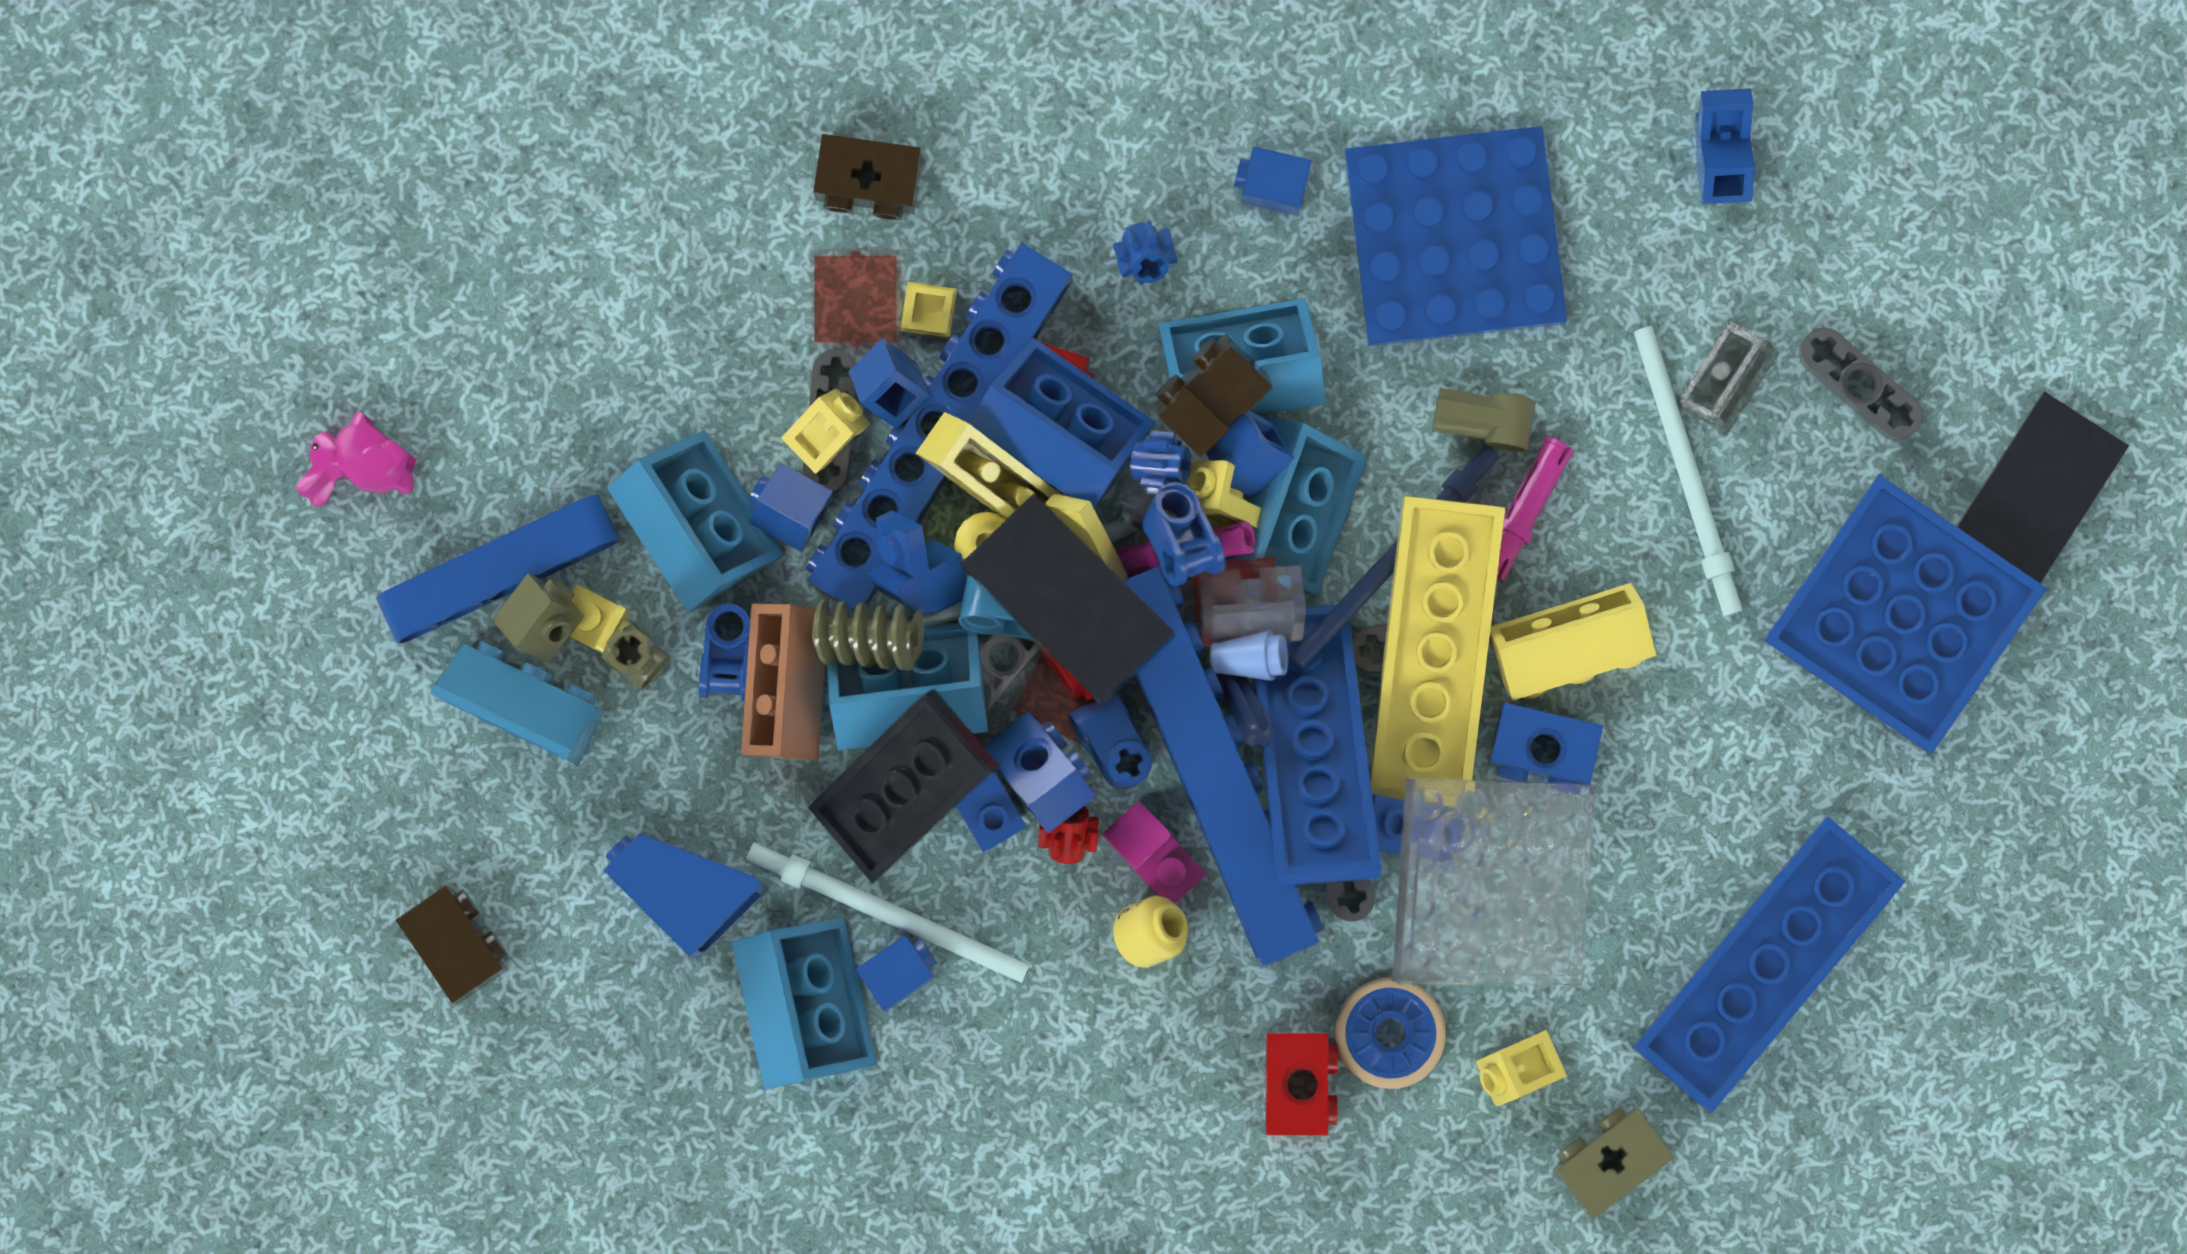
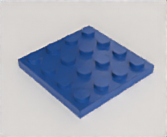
[1344,126,1567,347]
[1763,474,2047,755]

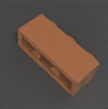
[741,604,825,761]

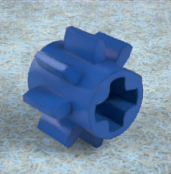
[1113,221,1178,284]
[1131,430,1191,494]

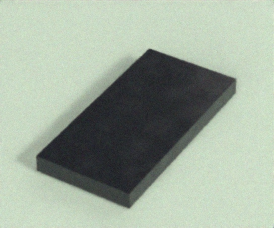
[1956,391,2129,584]
[960,494,1175,706]
[808,688,1000,884]

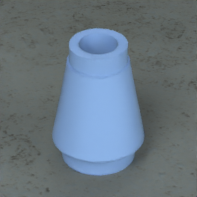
[1211,630,1288,681]

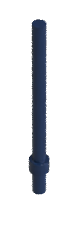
[1288,445,1500,671]

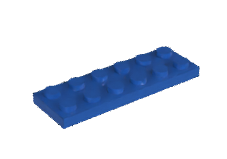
[1247,604,1381,885]
[1632,816,1906,1114]

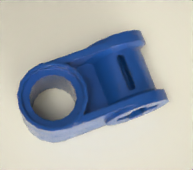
[1142,482,1225,587]
[699,603,751,701]
[1068,694,1152,790]

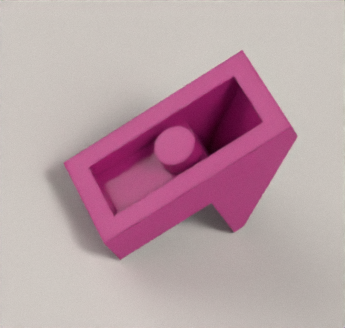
[1102,801,1207,903]

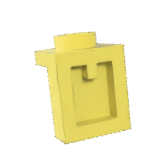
[781,389,870,474]
[1186,460,1262,528]
[569,584,632,654]
[1476,1030,1567,1107]

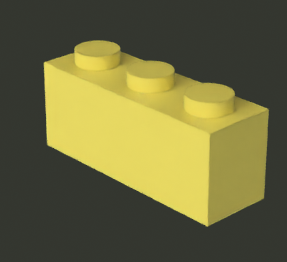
[916,412,1062,519]
[1490,583,1656,701]

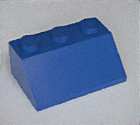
[969,337,1156,509]

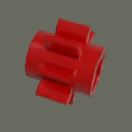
[1038,806,1099,864]

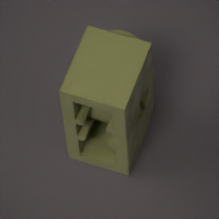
[1553,1107,1675,1219]

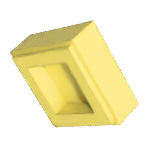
[900,282,957,340]

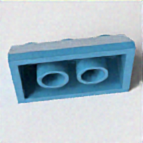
[1158,298,1326,416]
[1225,415,1368,597]
[607,430,785,613]
[828,623,988,750]
[430,641,604,766]
[731,917,878,1090]

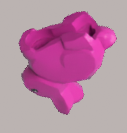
[296,411,417,507]

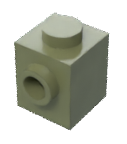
[492,573,585,663]

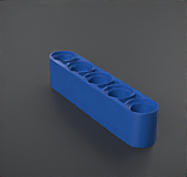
[376,494,620,644]

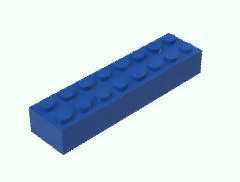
[1123,566,1324,969]

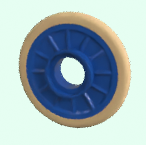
[1335,977,1446,1089]

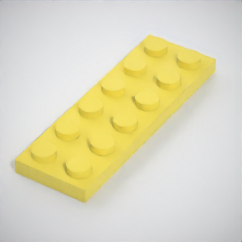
[1369,495,1505,808]

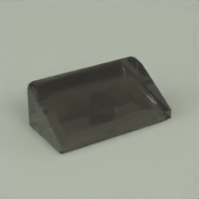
[1677,321,1779,436]

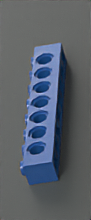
[806,242,1073,612]

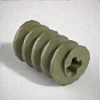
[812,599,924,671]

